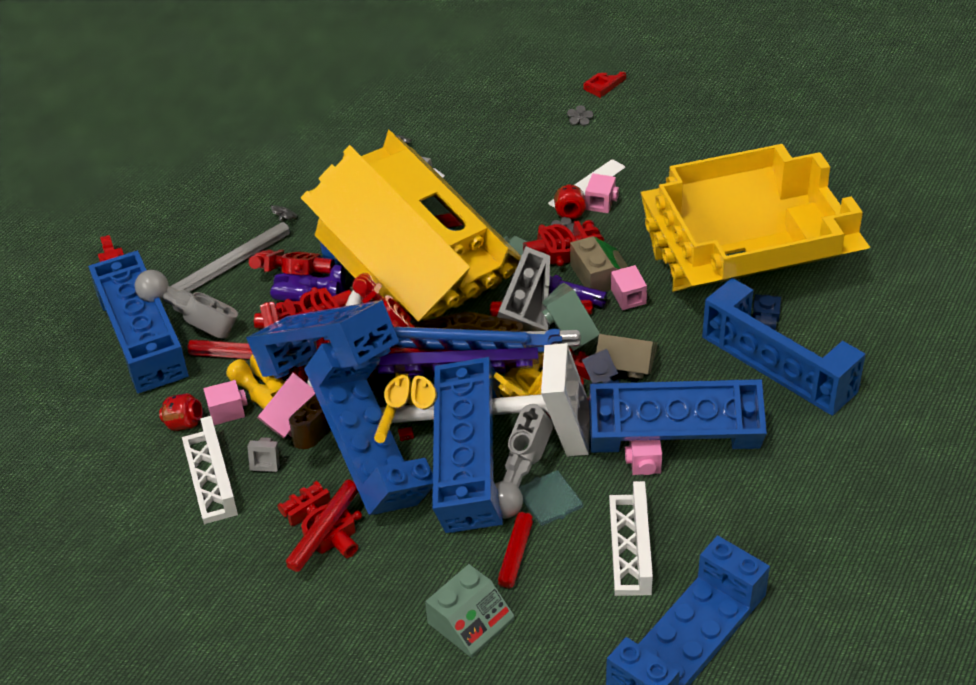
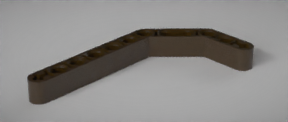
[289,312,524,449]

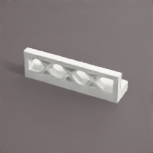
[182,416,238,524]
[609,481,653,596]

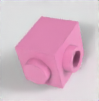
[585,173,619,213]
[611,265,647,310]
[203,380,248,425]
[625,440,662,475]

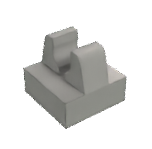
[247,437,280,472]

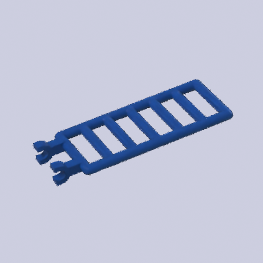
[390,327,563,353]

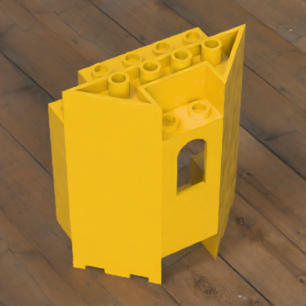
[301,129,521,321]
[641,144,870,292]

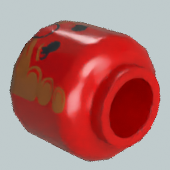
[554,184,586,220]
[159,393,203,431]

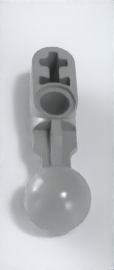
[135,270,238,338]
[495,404,553,519]

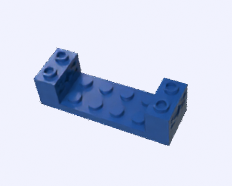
[88,250,189,394]
[702,278,866,416]
[246,300,399,379]
[304,343,433,516]
[432,357,503,533]
[589,379,767,453]
[606,535,770,685]

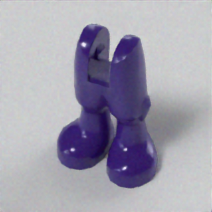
[270,265,346,301]

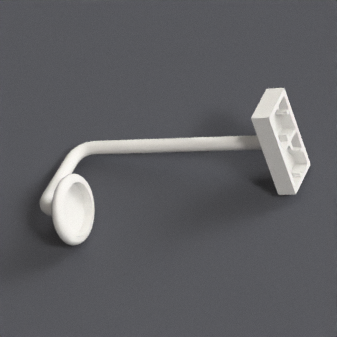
[307,290,590,456]

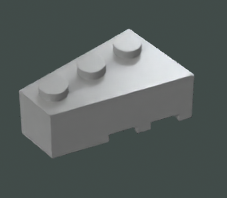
[497,246,550,332]

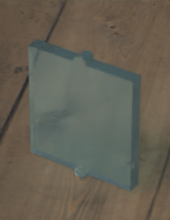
[519,470,583,526]

